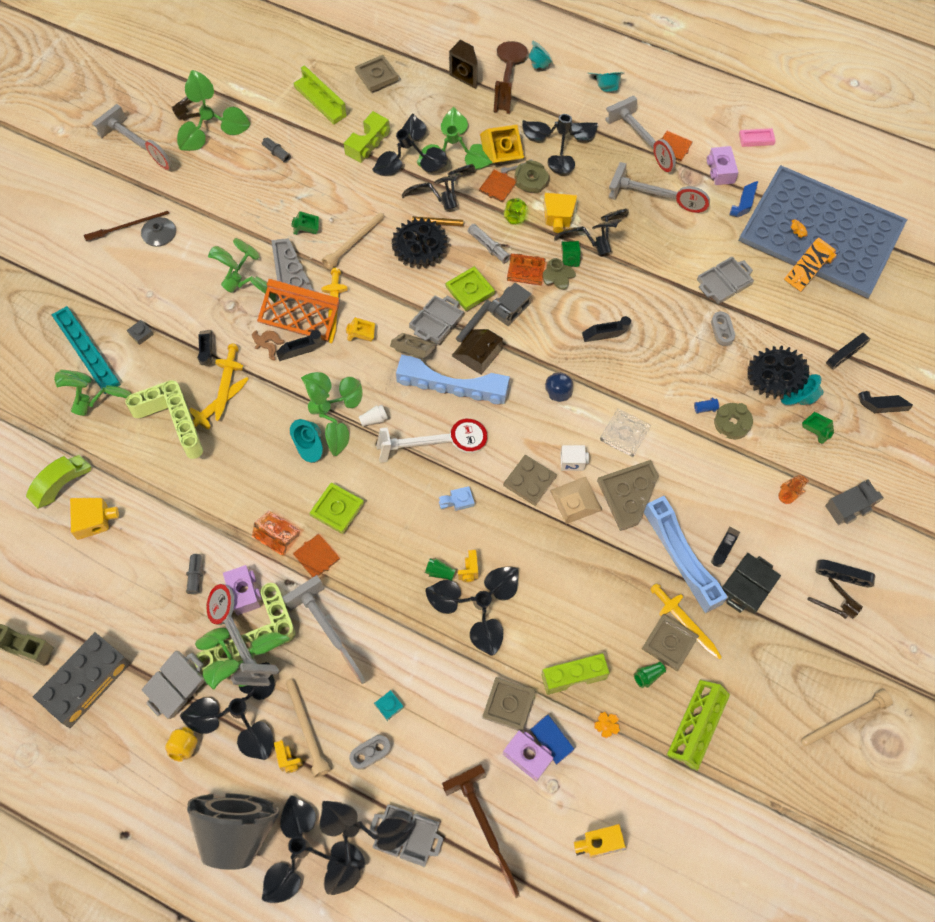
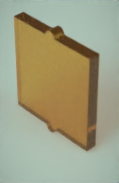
[660,131,693,162]
[479,169,516,203]
[293,533,340,578]

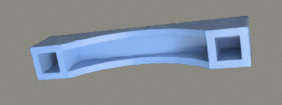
[396,354,510,404]
[644,496,728,613]

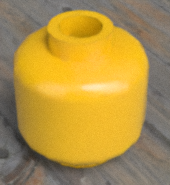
[165,727,198,762]

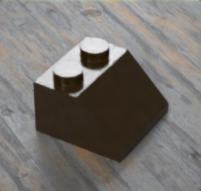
[449,39,478,89]
[452,329,503,375]

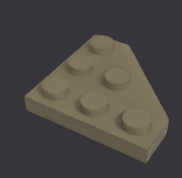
[597,460,659,531]

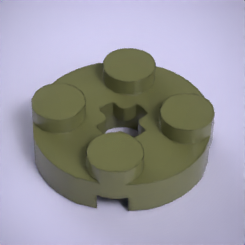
[514,160,549,193]
[714,403,753,440]

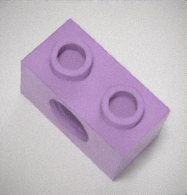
[707,146,739,185]
[223,565,262,616]
[502,731,553,782]

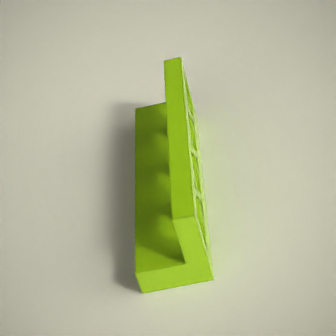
[294,65,347,125]
[667,680,730,771]

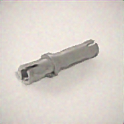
[468,224,511,264]

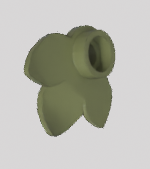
[542,258,576,290]

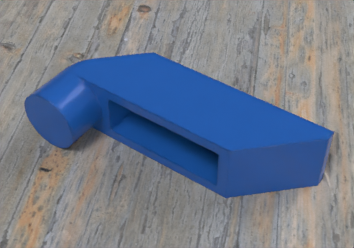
[729,181,758,217]

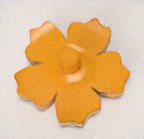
[791,219,808,238]
[594,712,620,739]

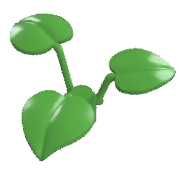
[177,70,250,151]
[417,107,492,170]
[208,238,276,303]
[54,369,132,416]
[301,372,363,456]
[195,628,290,689]

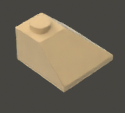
[550,477,602,524]

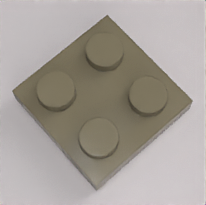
[355,55,399,92]
[390,333,436,359]
[503,455,557,506]
[642,614,699,672]
[482,677,536,732]

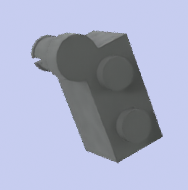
[488,282,532,327]
[825,479,884,525]

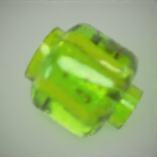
[503,198,527,225]

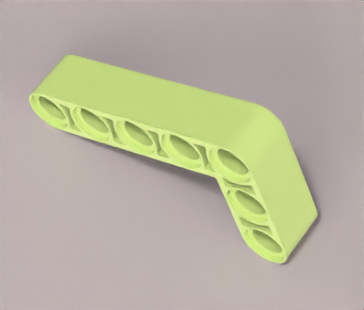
[125,380,203,459]
[195,583,296,673]

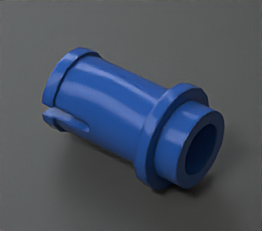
[694,397,719,414]

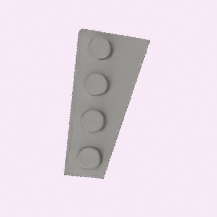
[271,238,314,301]

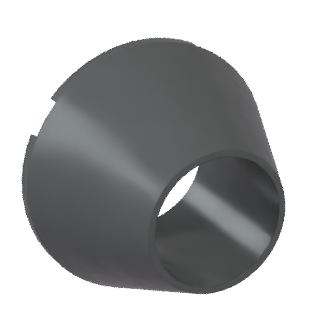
[187,793,279,870]

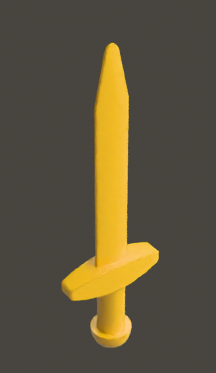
[321,268,348,344]
[215,343,243,421]
[189,377,248,429]
[650,584,721,659]

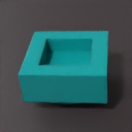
[374,690,404,721]

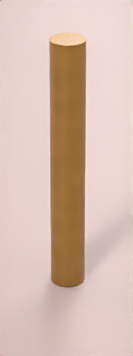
[412,216,464,226]

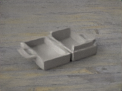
[697,256,754,304]
[409,295,464,344]
[142,651,205,719]
[369,804,443,867]

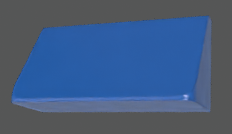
[530,715,574,765]

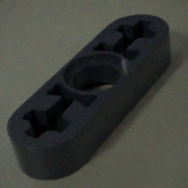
[826,332,871,370]
[815,560,876,588]

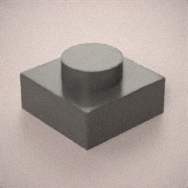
[127,320,154,345]

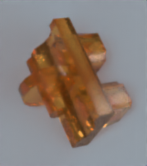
[779,474,809,504]

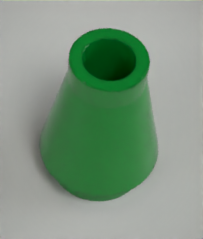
[425,558,456,581]
[634,662,666,688]

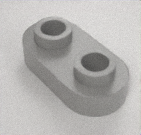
[711,311,735,346]
[349,735,391,770]

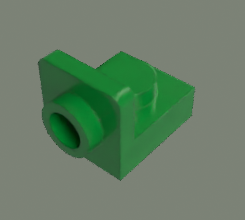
[291,211,319,235]
[561,241,581,267]
[802,412,834,444]

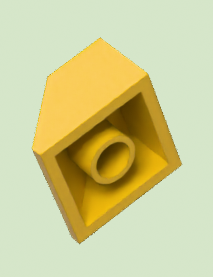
[480,125,524,163]

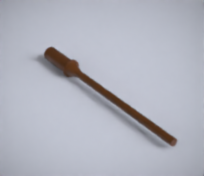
[84,211,169,242]

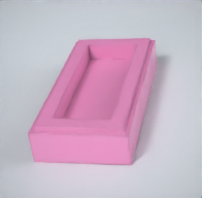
[739,128,776,147]

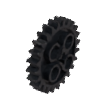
[392,217,448,269]
[748,346,810,399]

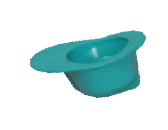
[529,41,554,69]
[587,72,625,92]
[780,374,824,405]
[290,419,323,463]

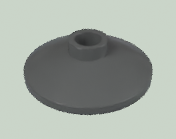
[141,217,176,247]

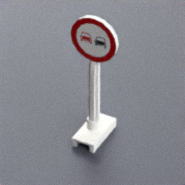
[376,418,487,463]

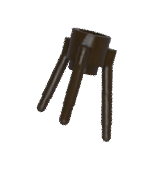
[171,96,201,121]
[807,577,863,619]

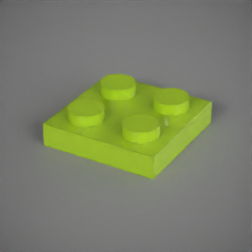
[445,266,495,311]
[309,482,364,534]

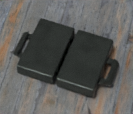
[722,553,781,614]

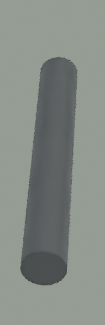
[456,300,491,343]

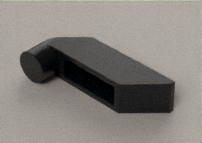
[582,316,631,342]
[197,330,213,365]
[276,330,322,361]
[858,391,913,414]
[711,527,740,567]

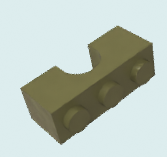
[0,624,54,666]

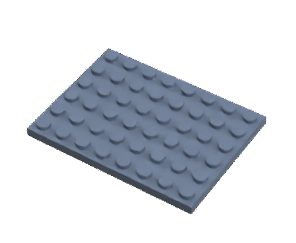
[738,165,908,298]

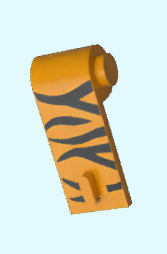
[784,238,837,292]

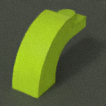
[26,455,91,509]

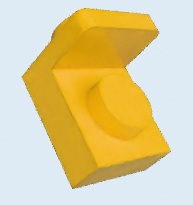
[346,317,375,342]
[458,550,478,582]
[274,740,303,773]

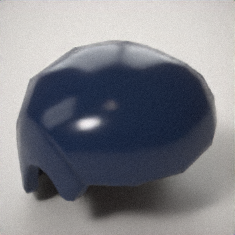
[545,372,573,402]

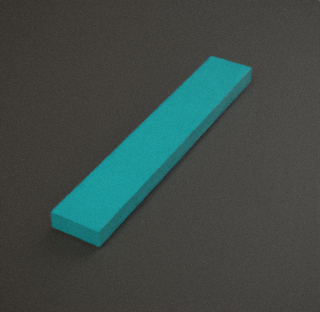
[51,306,121,394]

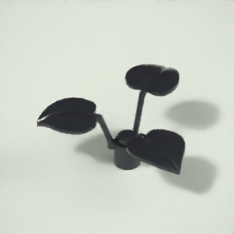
[372,113,448,176]
[522,114,598,174]
[402,164,475,210]
[554,208,629,255]
[425,567,518,656]
[180,662,275,760]
[262,795,366,903]
[320,801,413,895]

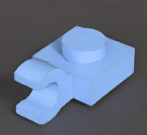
[439,486,475,511]

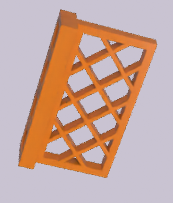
[257,279,340,342]

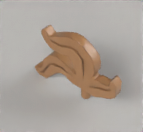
[252,330,284,361]

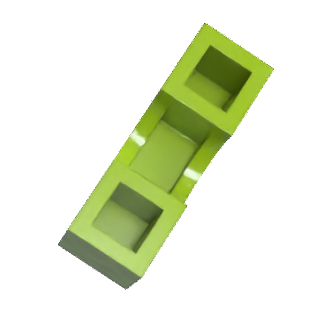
[343,111,390,163]
[541,653,610,695]

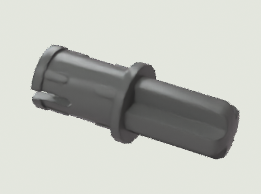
[262,137,291,163]
[186,554,203,594]

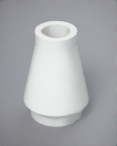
[359,405,388,427]

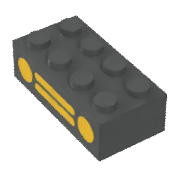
[33,632,131,729]

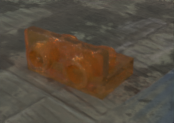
[507,253,546,286]
[252,511,300,556]

